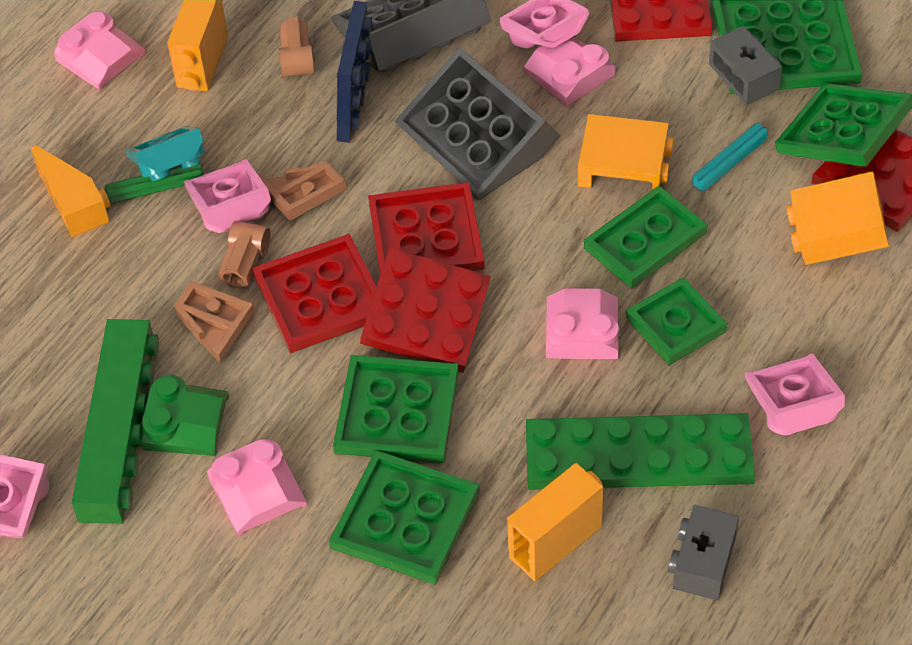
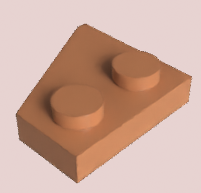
[258,162,347,221]
[174,281,254,362]

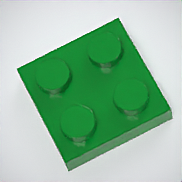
[626,277,727,366]

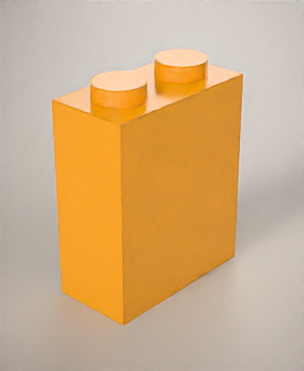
[167,0,228,91]
[786,171,889,265]
[507,463,603,582]

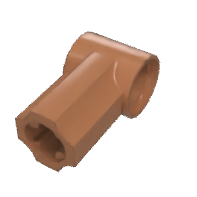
[279,17,315,77]
[218,221,271,289]

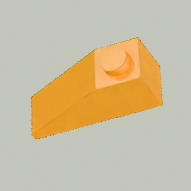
[30,145,111,238]

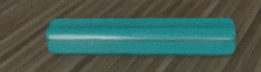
[692,123,768,191]

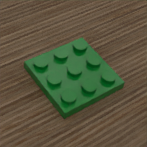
[775,83,912,167]
[333,355,459,464]
[329,450,480,585]

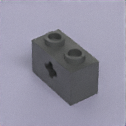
[709,26,782,105]
[668,505,739,601]

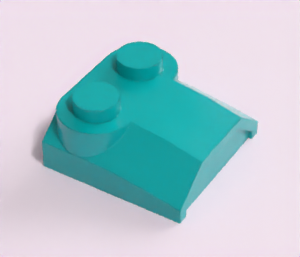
[125,126,206,181]

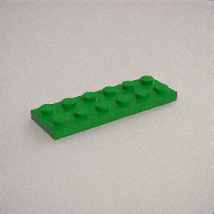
[526,413,755,490]

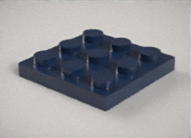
[337,1,372,143]

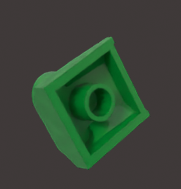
[141,375,229,456]

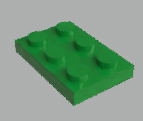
[584,186,708,289]

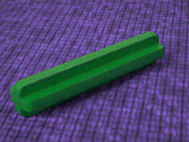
[104,163,204,204]

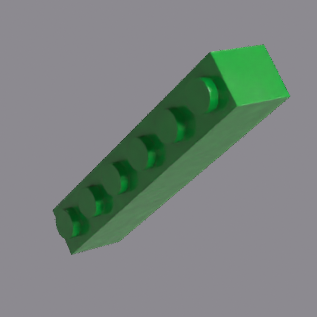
[72,319,159,524]

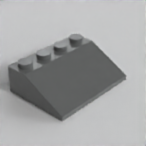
[331,0,491,72]
[395,47,560,200]

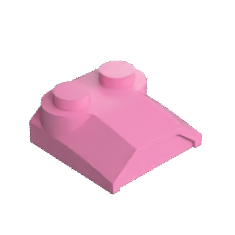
[499,0,589,48]
[54,12,146,90]
[524,37,615,107]
[184,159,271,233]
[546,288,619,359]
[745,353,845,435]
[207,439,307,536]
[0,455,50,538]

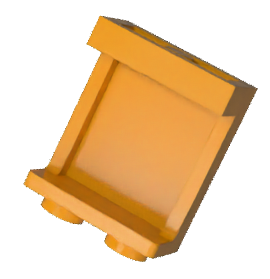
[578,114,674,190]

